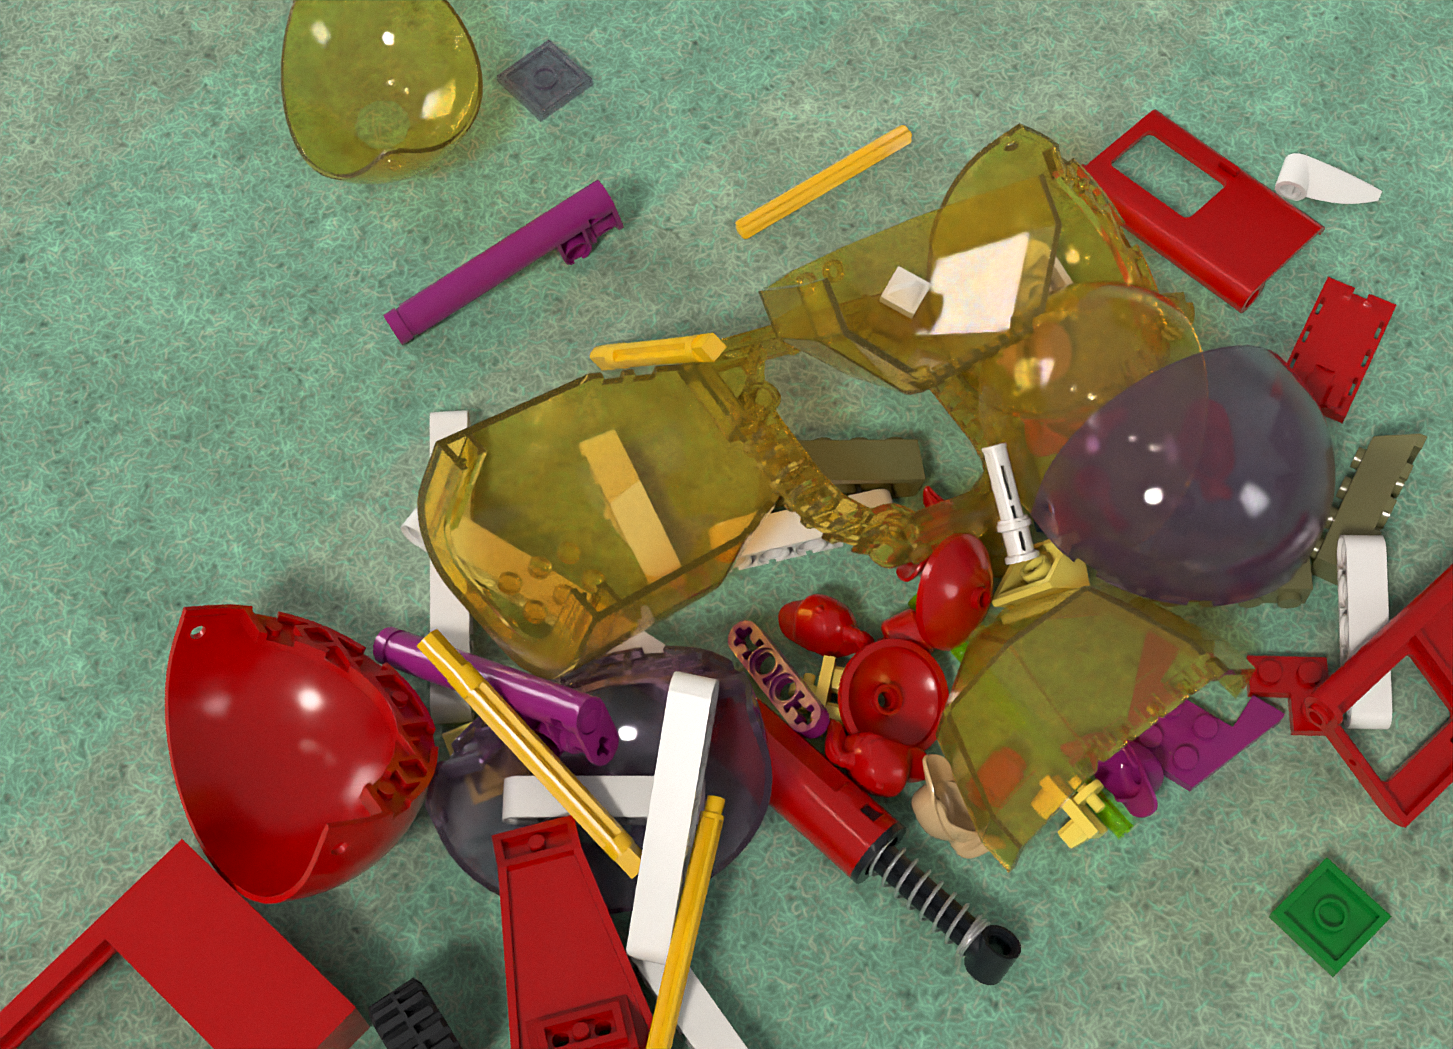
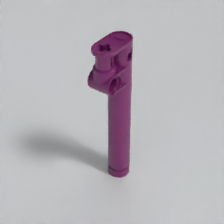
[383,179,624,345]
[373,626,619,766]

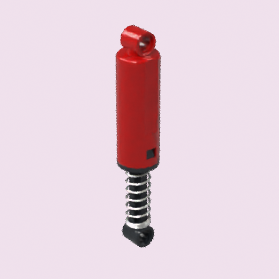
[709,681,1021,985]

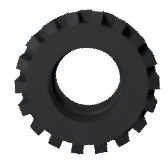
[368,978,463,1049]

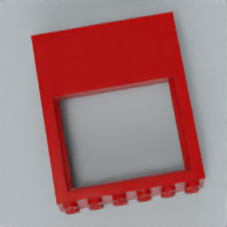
[0,839,370,1049]

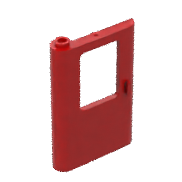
[1070,109,1325,313]
[1304,563,1453,828]

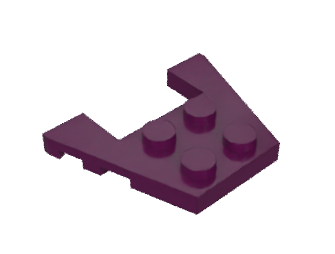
[1122,633,1285,792]

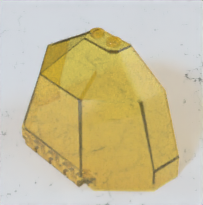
[758,173,1062,395]
[935,585,1256,873]

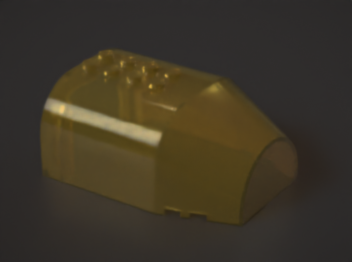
[417,362,800,679]

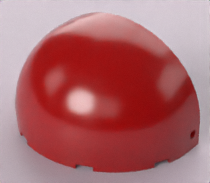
[165,604,439,904]

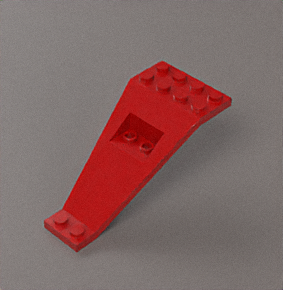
[491,815,653,1049]

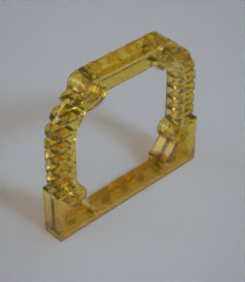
[678,294,1027,569]

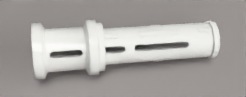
[981,442,1040,565]

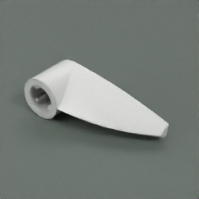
[1275,153,1382,204]

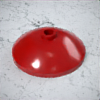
[916,532,993,651]
[838,638,949,751]

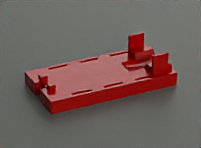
[1272,277,1396,423]

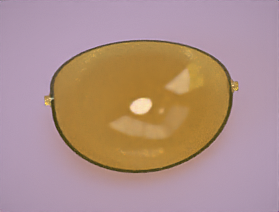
[281,0,483,185]
[978,280,1208,561]

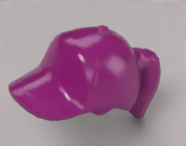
[1061,733,1164,818]

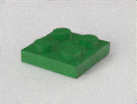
[1269,857,1392,977]

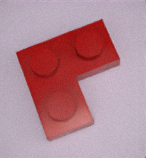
[1244,655,1329,736]

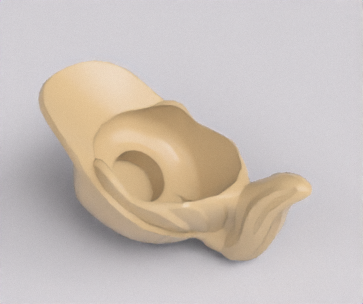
[911,754,1010,859]

